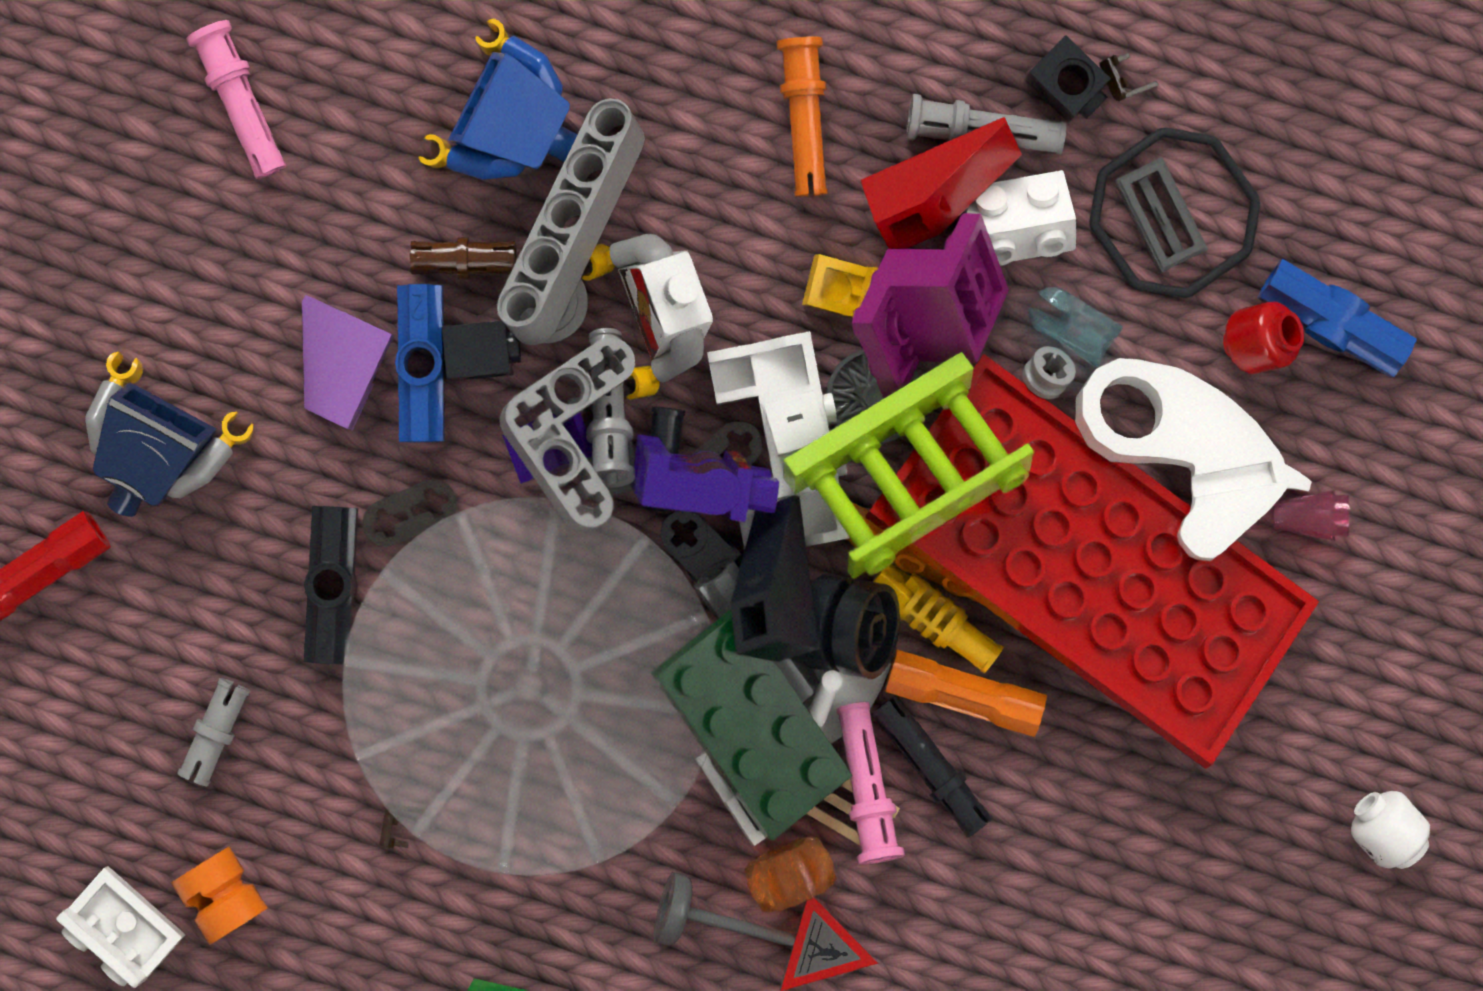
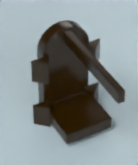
[1099,53,1158,102]
[379,802,434,849]

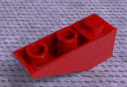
[860,117,1022,249]

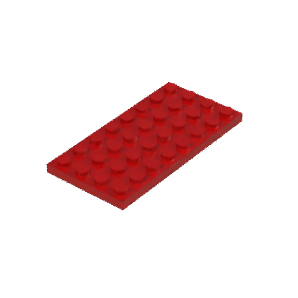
[865,354,1319,769]

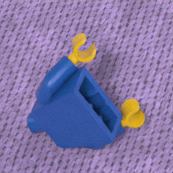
[418,19,577,180]

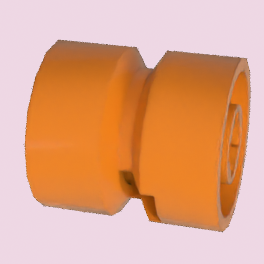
[171,846,268,945]

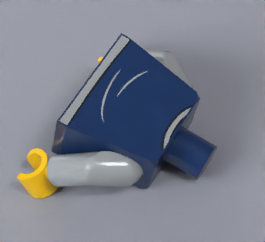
[85,352,253,517]

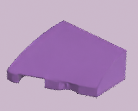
[302,295,394,431]

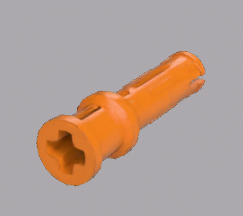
[776,36,828,197]

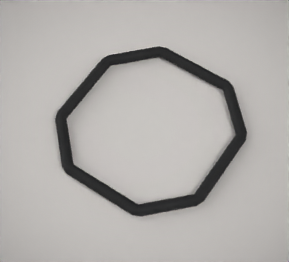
[1089,127,1260,298]

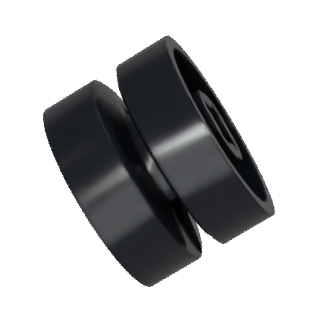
[800,574,900,679]

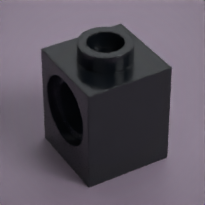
[1025,35,1111,123]
[442,321,521,381]

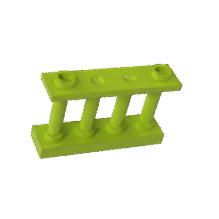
[783,352,1034,579]

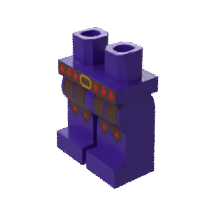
[630,434,780,522]

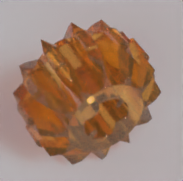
[744,836,837,913]

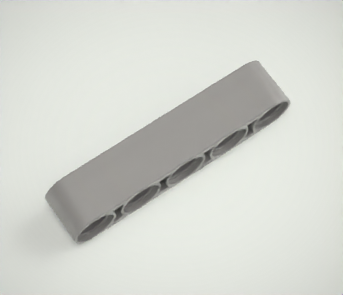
[497,98,645,345]

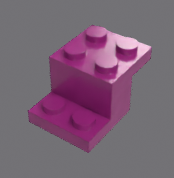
[852,213,1009,398]

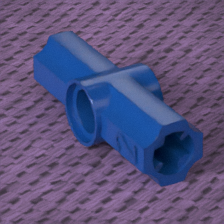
[1257,259,1417,378]
[395,284,446,443]

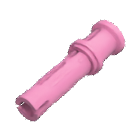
[186,20,287,179]
[836,702,905,865]

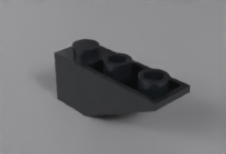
[730,495,819,662]

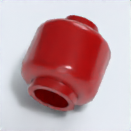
[1223,301,1304,374]

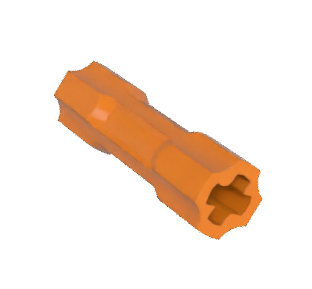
[884,649,1047,737]

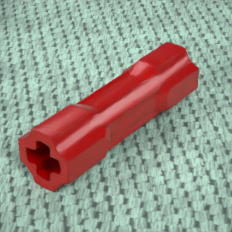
[0,511,111,621]

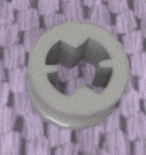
[1022,346,1076,399]

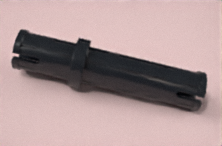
[871,695,993,838]

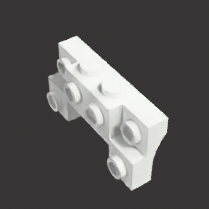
[707,331,850,549]

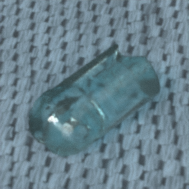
[1028,287,1123,367]

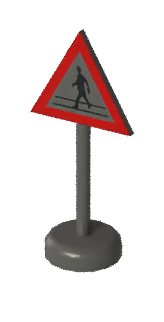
[654,872,878,991]

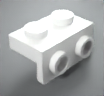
[964,170,1076,266]
[56,866,186,988]

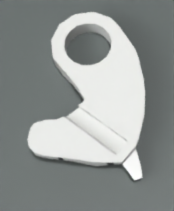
[1075,358,1312,561]

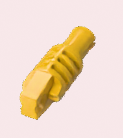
[873,564,1004,674]

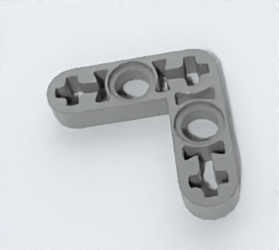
[500,337,635,532]

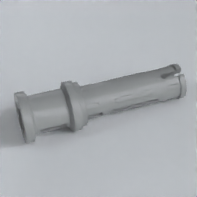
[906,94,1066,155]
[586,328,636,488]

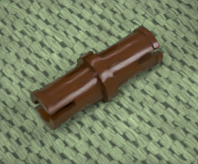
[410,237,517,279]

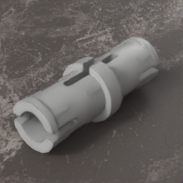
[177,678,250,786]

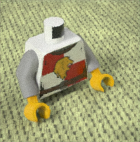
[581,234,713,400]

